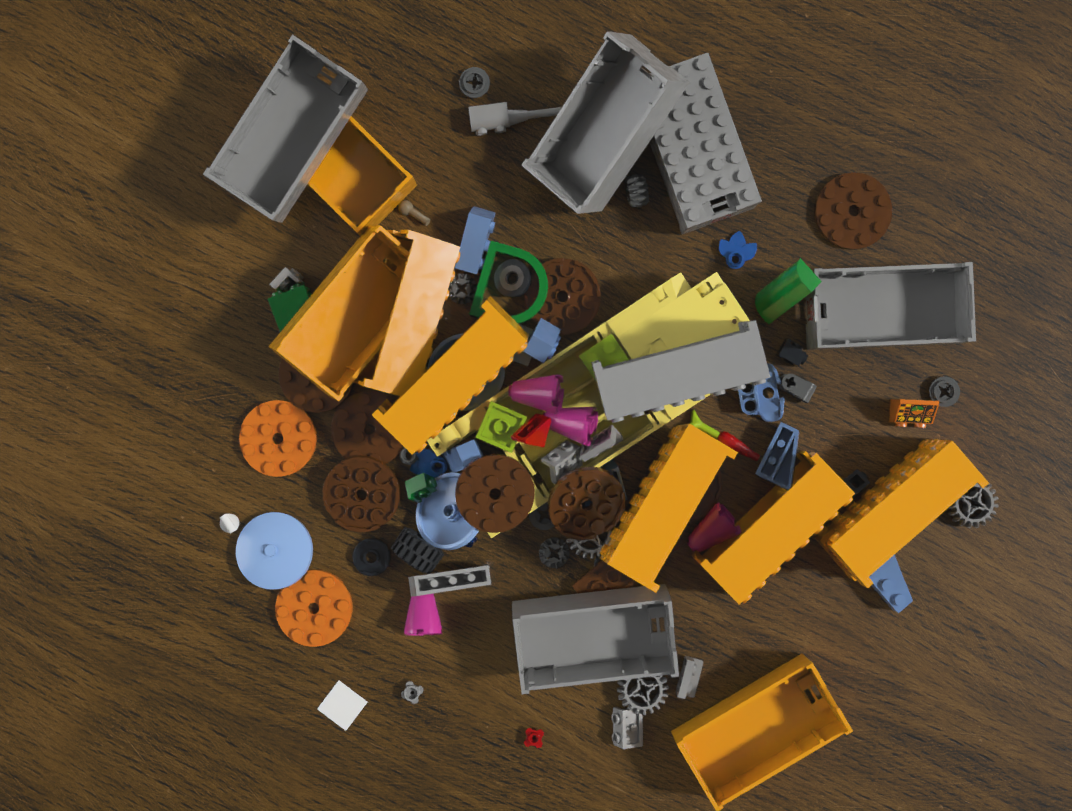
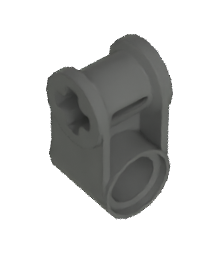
[778,374,817,404]

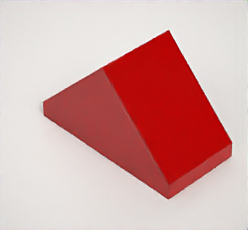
[511,413,551,447]

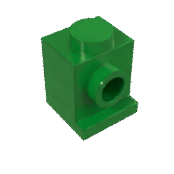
[405,473,437,503]

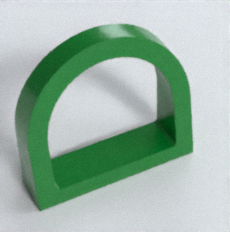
[469,241,548,324]

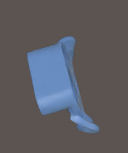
[738,363,785,422]

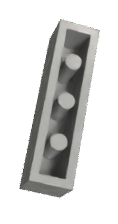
[408,565,491,597]

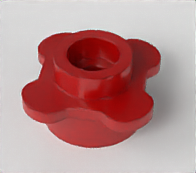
[524,728,544,748]

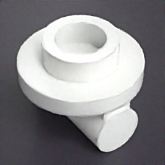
[220,513,239,534]

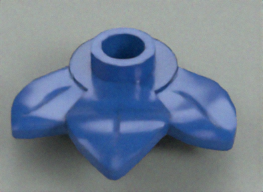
[719,231,757,269]
[410,449,448,478]

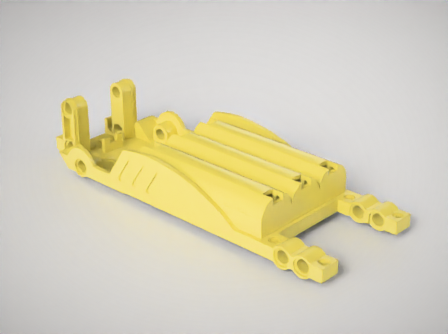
[427,272,750,538]

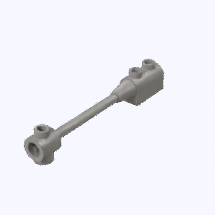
[468,102,562,136]

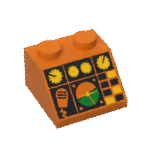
[889,399,939,428]

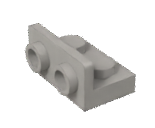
[269,267,306,292]
[580,425,623,462]
[541,440,583,484]
[675,656,703,699]
[612,707,643,749]

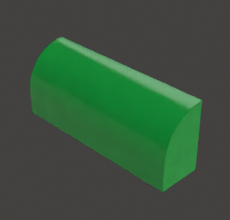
[755,258,822,324]

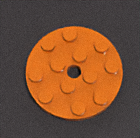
[239,400,317,477]
[275,569,353,647]

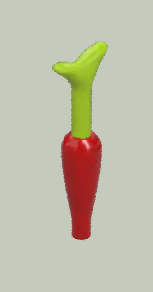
[690,409,760,462]

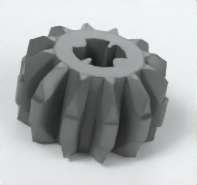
[625,174,649,208]

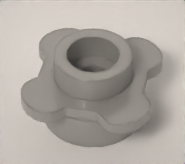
[401,681,423,704]

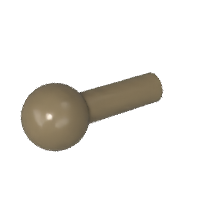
[398,200,431,226]

